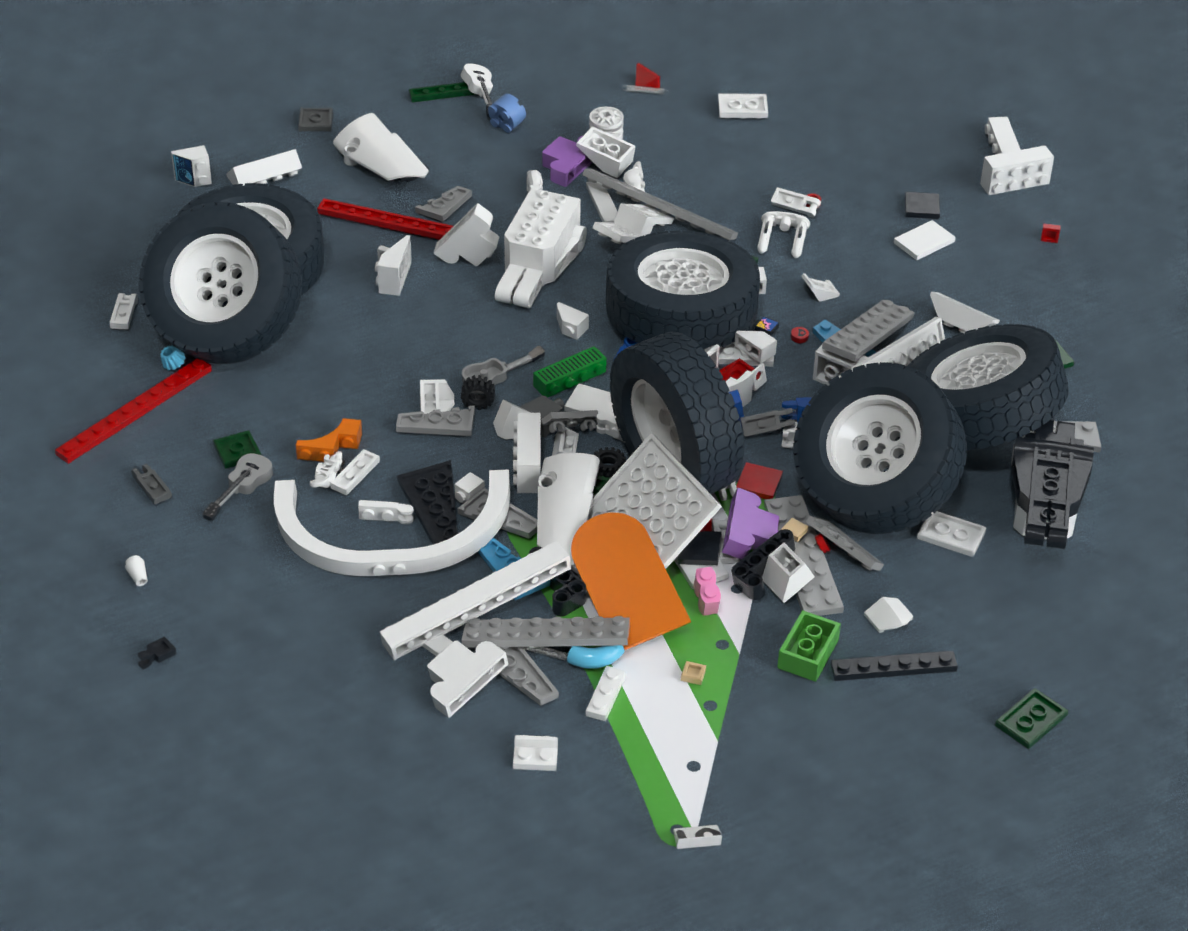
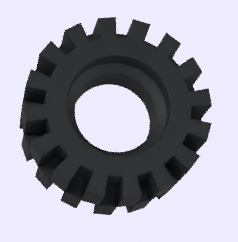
[461,375,495,410]
[593,447,626,478]

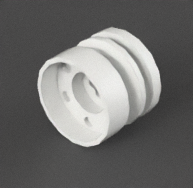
[589,106,624,140]

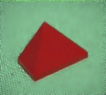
[635,63,660,91]

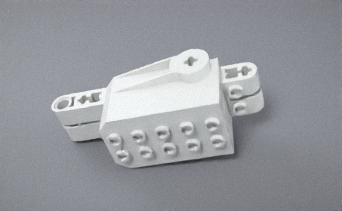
[495,188,587,308]

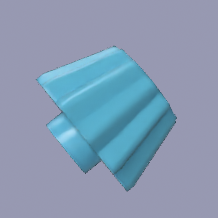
[160,345,186,371]

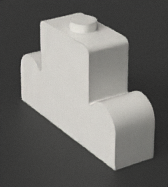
[434,203,499,266]
[427,641,508,718]

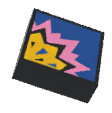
[755,316,779,336]

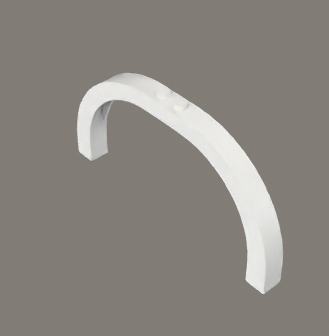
[274,469,510,576]

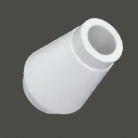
[125,555,148,586]

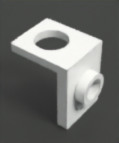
[752,363,767,391]

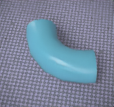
[567,645,624,669]

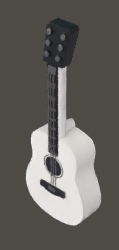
[461,64,493,118]

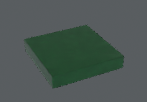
[213,430,261,469]

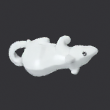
[623,161,645,198]
[526,170,543,193]
[310,451,342,488]

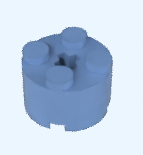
[488,94,526,133]

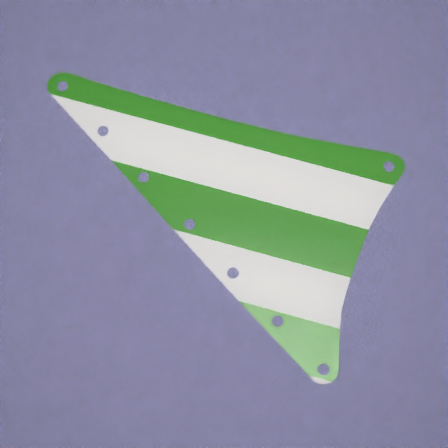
[507,482,777,847]

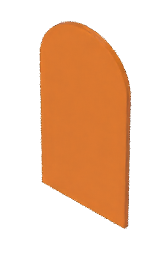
[571,513,691,651]

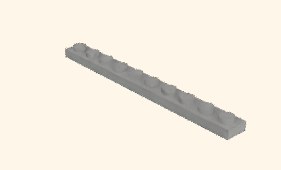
[583,168,738,241]

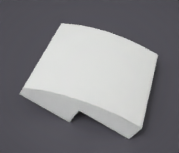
[726,370,754,407]

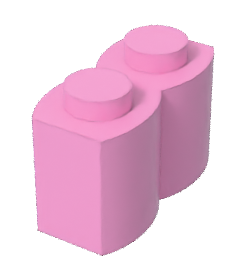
[694,567,721,616]

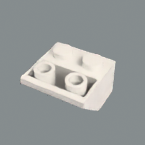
[762,543,815,603]

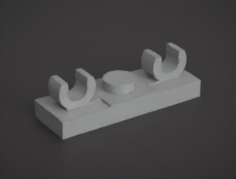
[541,410,598,433]

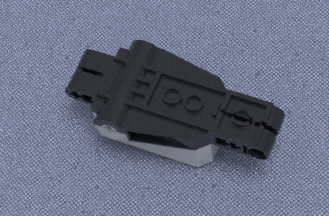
[1011,420,1094,549]

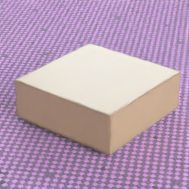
[781,518,809,542]
[681,661,706,685]

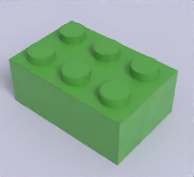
[777,610,841,682]

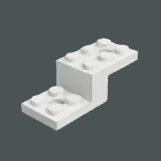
[593,203,674,244]

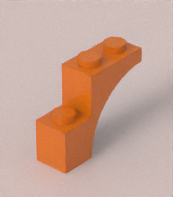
[296,418,362,462]

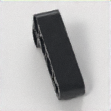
[731,529,795,600]
[529,547,586,616]

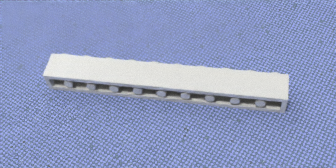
[380,541,571,660]

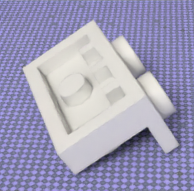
[513,735,558,771]

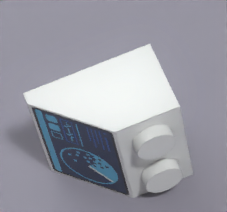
[171,145,212,187]

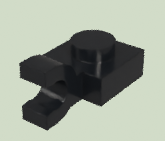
[138,636,176,670]

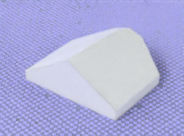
[802,273,840,302]
[420,379,455,414]
[493,400,531,440]
[864,597,913,633]

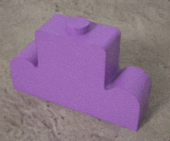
[542,136,593,187]
[722,488,779,559]

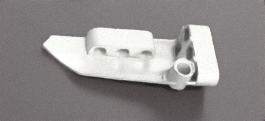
[333,113,429,181]
[537,453,600,567]

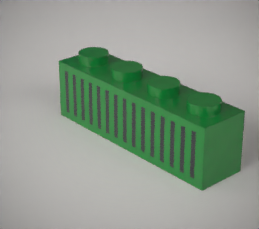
[533,346,607,398]

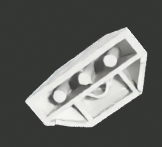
[930,292,1000,334]

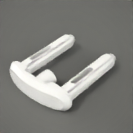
[757,211,810,258]

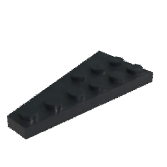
[397,460,457,545]

